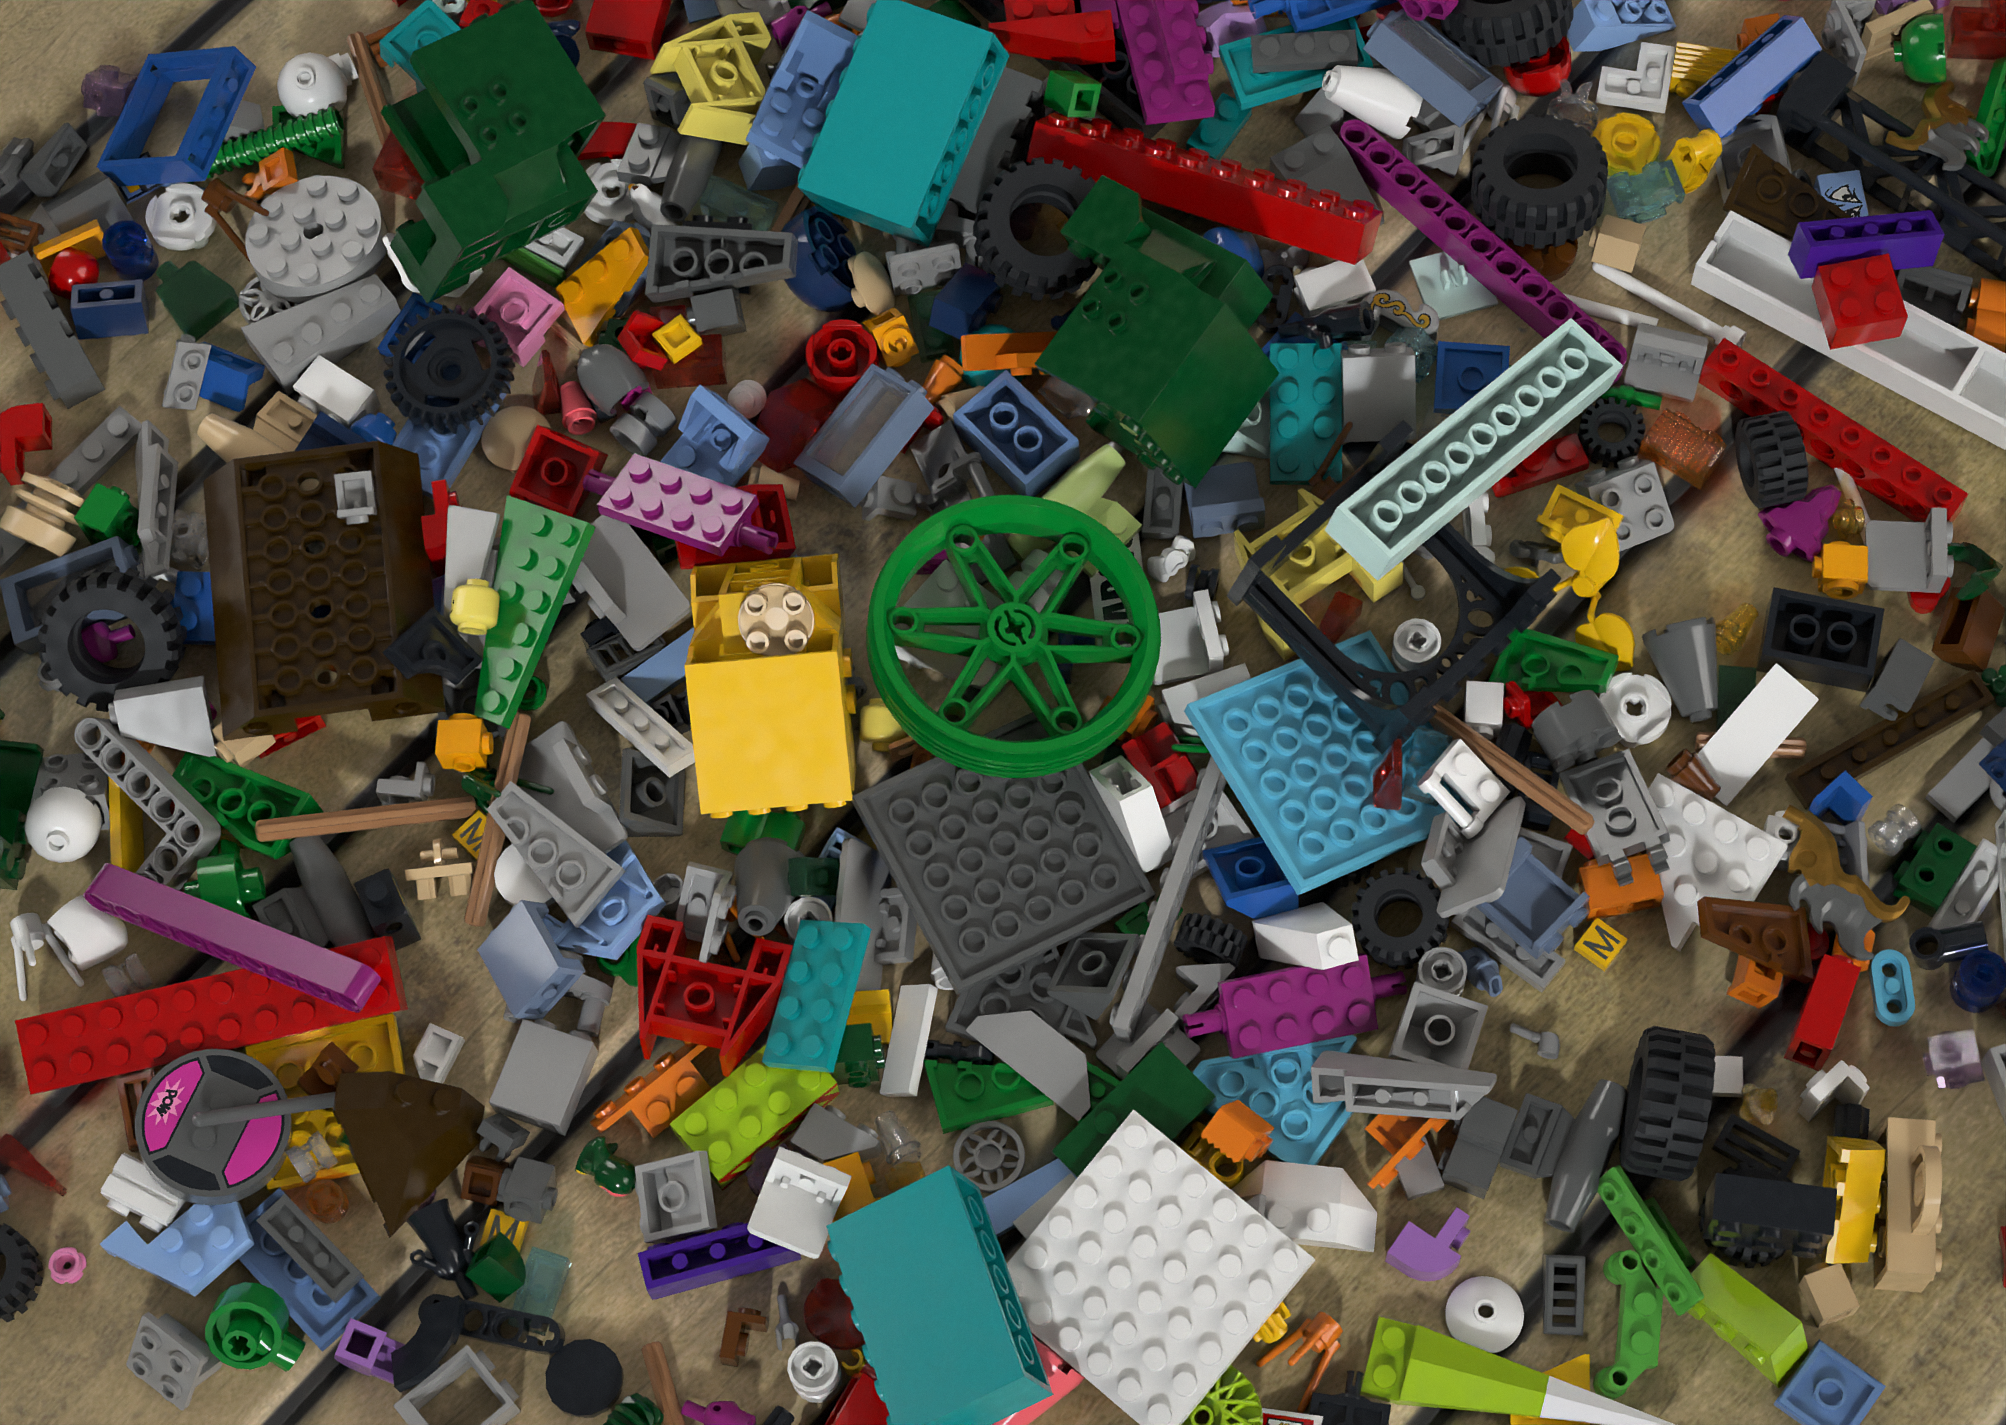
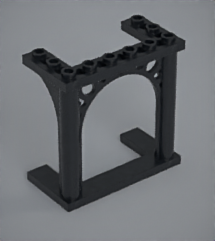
[1227,420,1562,754]

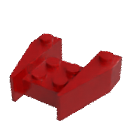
[988,0,1116,65]
[637,915,793,1077]

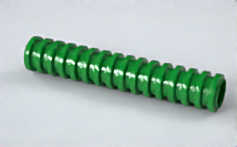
[185,106,344,184]

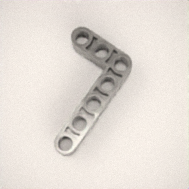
[74,718,221,890]

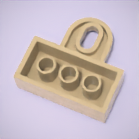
[1874,1117,1942,1293]

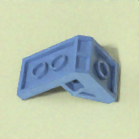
[745,10,858,168]
[660,385,770,487]

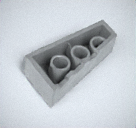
[241,274,401,396]

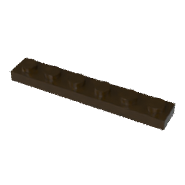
[1785,669,1995,810]

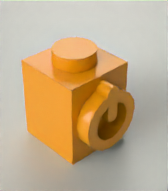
[863,307,919,367]
[1812,541,1868,599]
[435,713,494,772]

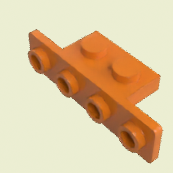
[961,331,1058,376]
[590,1041,711,1139]
[1364,1114,1449,1189]

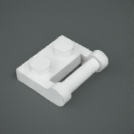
[1417,739,1510,839]

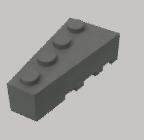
[948,67,1045,221]
[645,224,798,303]
[0,251,105,409]

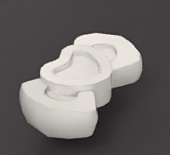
[1147,535,1196,582]

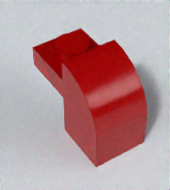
[0,403,53,486]

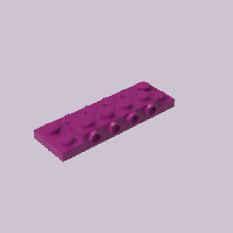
[1115,0,1215,125]

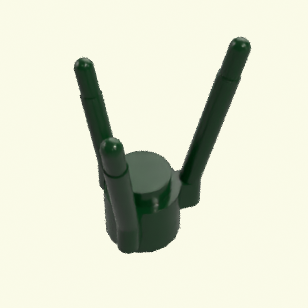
[461,768,554,814]

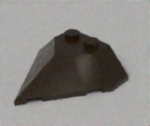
[333,1071,485,1238]

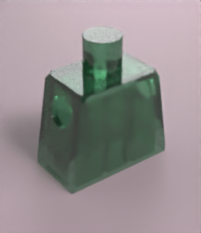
[155,260,239,342]

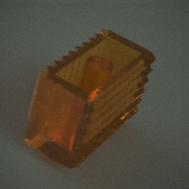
[1639,408,1727,490]

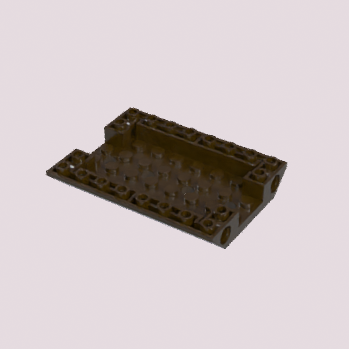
[203,441,446,741]

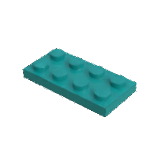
[1219,16,1373,111]
[1270,343,1342,485]
[762,919,872,1073]

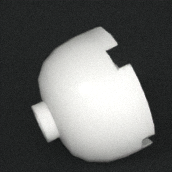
[277,52,348,119]
[25,787,103,863]

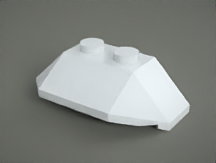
[1231,1160,1377,1252]

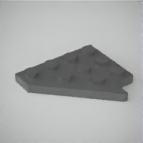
[945,947,1097,1050]

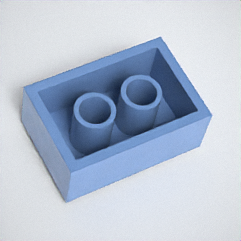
[953,370,1080,497]

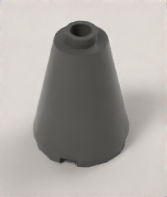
[1642,617,1718,723]
[734,837,808,936]

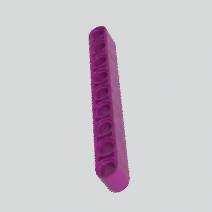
[83,863,381,1013]

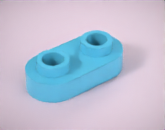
[1869,949,1915,1027]

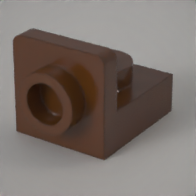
[297,1042,360,1096]
[719,1307,769,1367]

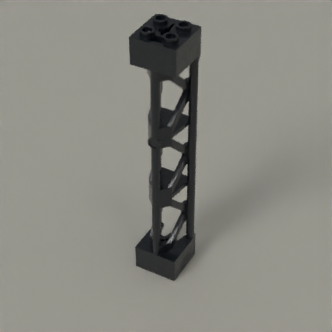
[1776,50,2006,281]

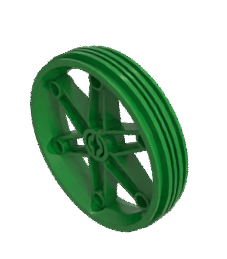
[866,495,1161,778]

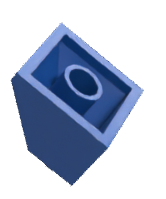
[1203,837,1299,920]

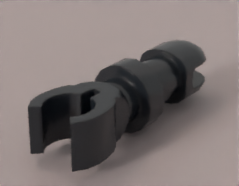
[924,1040,995,1065]

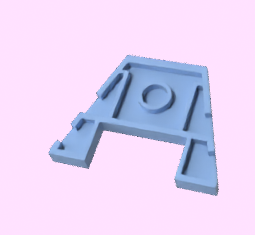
[542,840,666,960]
[100,1201,254,1297]

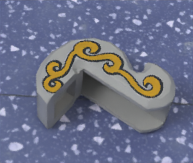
[1351,289,1439,349]

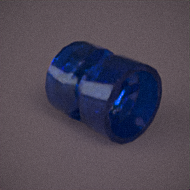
[102,220,159,282]
[1949,950,2006,1013]

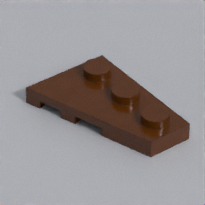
[1697,896,1814,984]

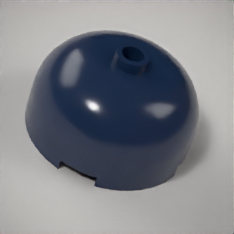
[781,205,863,312]

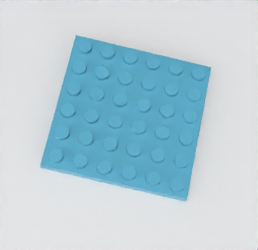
[1184,630,1473,895]

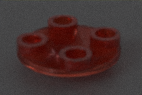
[803,1278,866,1350]

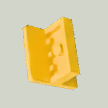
[1535,484,1624,544]

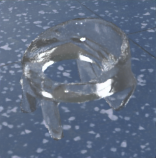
[1547,79,1600,134]

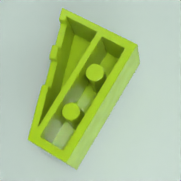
[1688,1253,1809,1388]

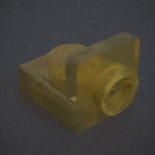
[884,1161,926,1192]

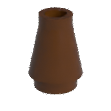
[1665,748,1721,801]

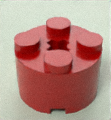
[806,319,880,402]

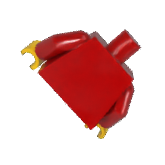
[825,1348,889,1425]

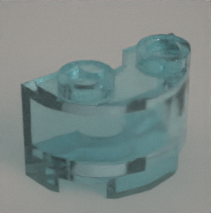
[1607,159,1686,224]

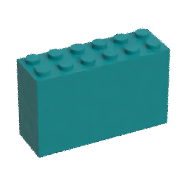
[798,0,1010,248]
[826,1165,1054,1425]

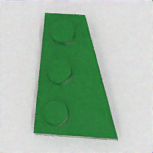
[924,1060,1054,1134]

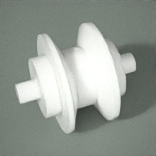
[728,380,767,419]

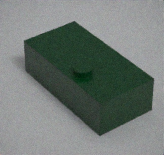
[1052,1042,1217,1178]

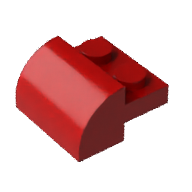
[421,479,463,577]

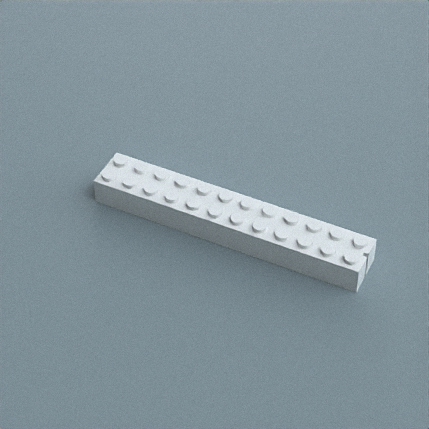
[1691,210,2006,450]

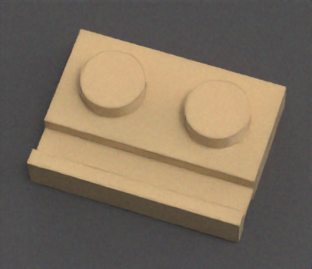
[1861,0,1934,61]

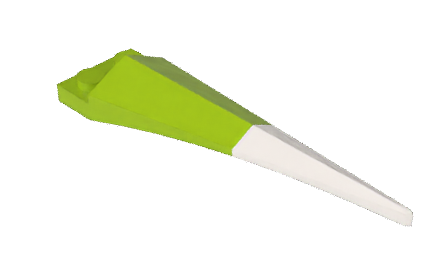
[1360,1316,1675,1425]

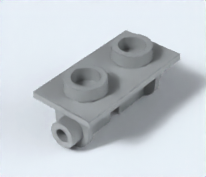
[162,334,211,410]

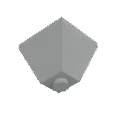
[1388,982,1488,1070]

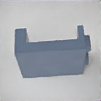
[1475,836,1590,960]
[477,900,585,1020]

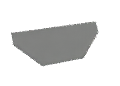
[965,1010,1091,1121]

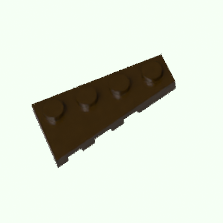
[1723,143,1852,240]

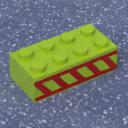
[670,1045,840,1191]

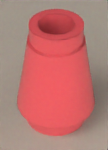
[560,381,597,435]

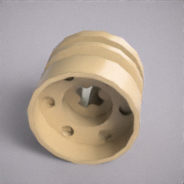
[0,472,85,557]

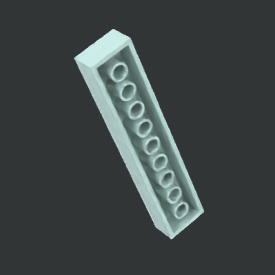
[1325,318,1623,581]

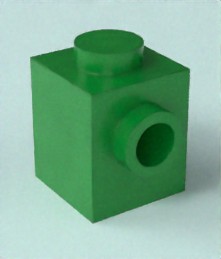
[1043,70,1102,118]

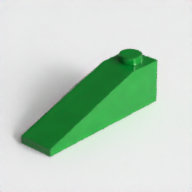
[172,751,324,860]

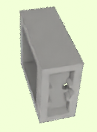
[393,1345,521,1425]

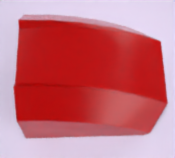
[509,424,608,518]

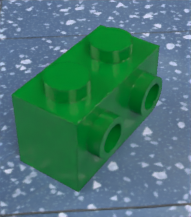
[74,483,140,547]

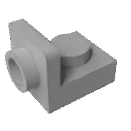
[376,761,435,806]

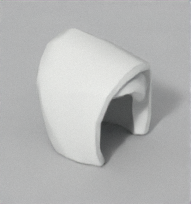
[47,895,128,971]

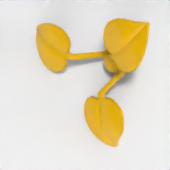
[1503,517,1635,671]

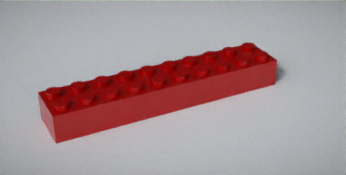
[1026,111,1383,265]
[15,936,408,1095]

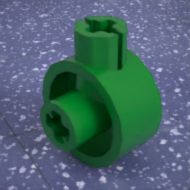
[184,839,266,920]
[205,1282,306,1372]

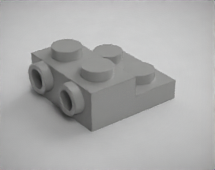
[635,1151,717,1244]

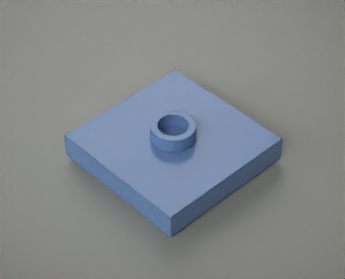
[1773,1339,1886,1425]

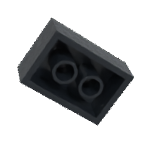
[1756,587,1885,692]
[1702,1173,1837,1258]

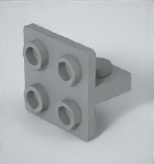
[1623,323,1708,403]
[1096,1002,1200,1080]
[126,1312,222,1410]

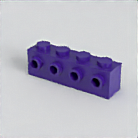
[1788,210,1945,279]
[638,1222,802,1300]

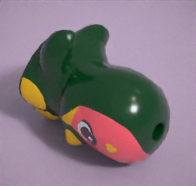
[575,1136,636,1197]

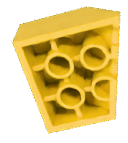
[1818,1135,1885,1264]

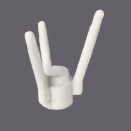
[1463,84,1520,154]
[10,913,84,1001]

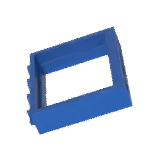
[96,46,256,187]

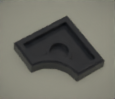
[382,607,484,686]

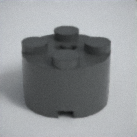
[1531,690,1621,772]

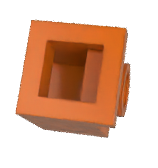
[1727,955,1783,1009]

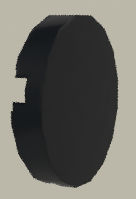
[545,1339,624,1418]

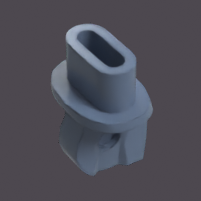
[1458,947,1503,997]

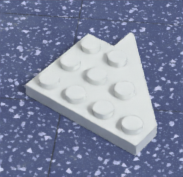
[1649,773,1788,952]

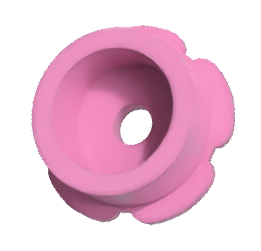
[48,1247,87,1284]

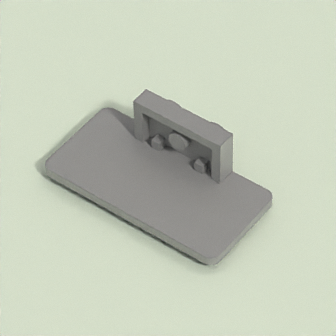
[572,515,692,651]
[518,721,628,854]
[1421,796,1526,918]
[834,838,917,991]

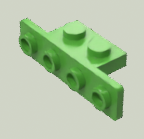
[1598,1165,1704,1316]

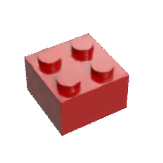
[1811,253,1908,350]

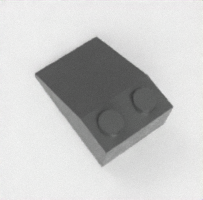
[1269,125,1384,226]

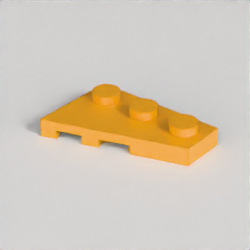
[555,227,649,347]

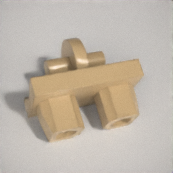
[405,838,476,900]

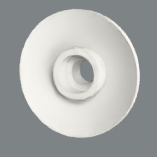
[1445,1276,1524,1354]

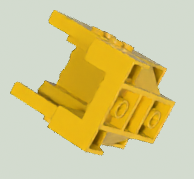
[684,553,857,818]

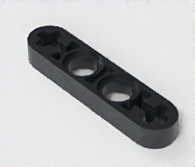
[418,1294,565,1355]

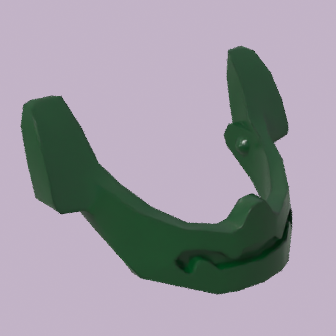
[1947,542,2003,601]

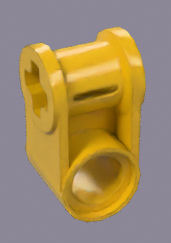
[1662,128,1722,194]
[1179,1121,1244,1189]

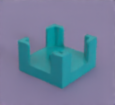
[379,0,461,93]

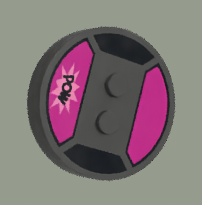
[135,1049,292,1205]

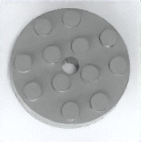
[245,175,388,303]

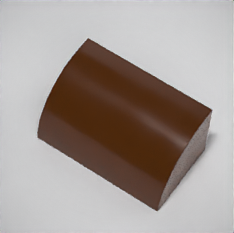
[1931,587,2006,673]

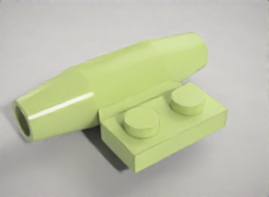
[1007,444,1142,578]

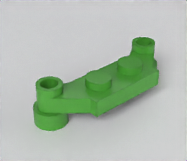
[1593,1250,1663,1400]

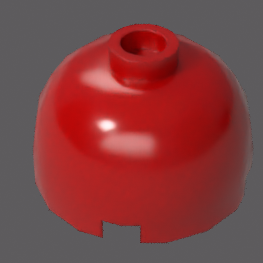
[1503,36,1571,97]

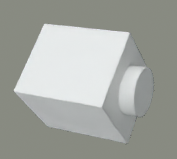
[1463,681,1504,740]

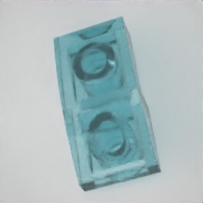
[1402,726,1452,807]

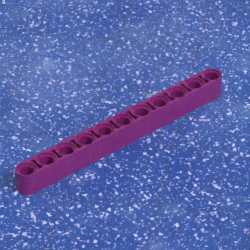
[1339,119,1627,386]

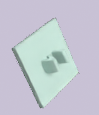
[1409,250,1498,321]

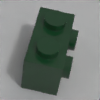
[1893,823,1977,918]
[831,1023,885,1088]

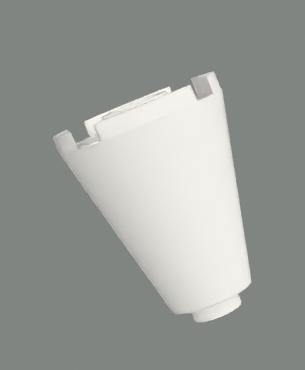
[1322,65,1423,140]

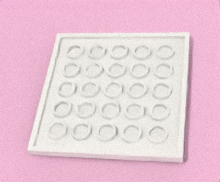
[1007,1110,1315,1425]

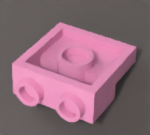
[473,267,565,367]

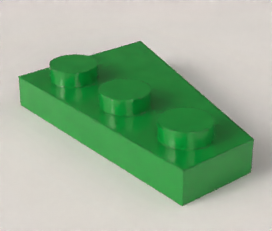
[1488,629,1619,693]

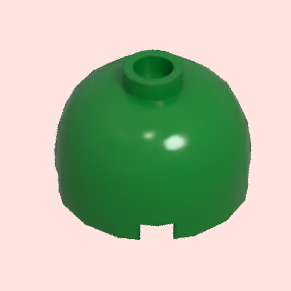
[1894,13,1946,84]

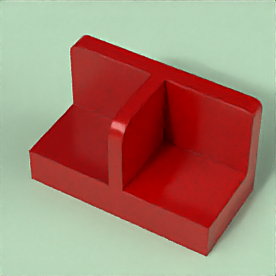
[1121,721,1199,809]

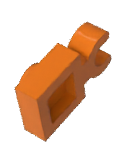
[242,147,298,202]

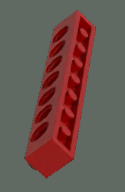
[1698,338,1969,523]

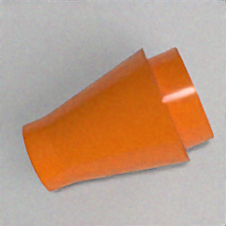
[922,355,964,406]

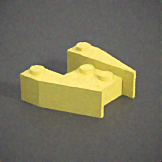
[650,12,772,146]
[1234,488,1403,661]

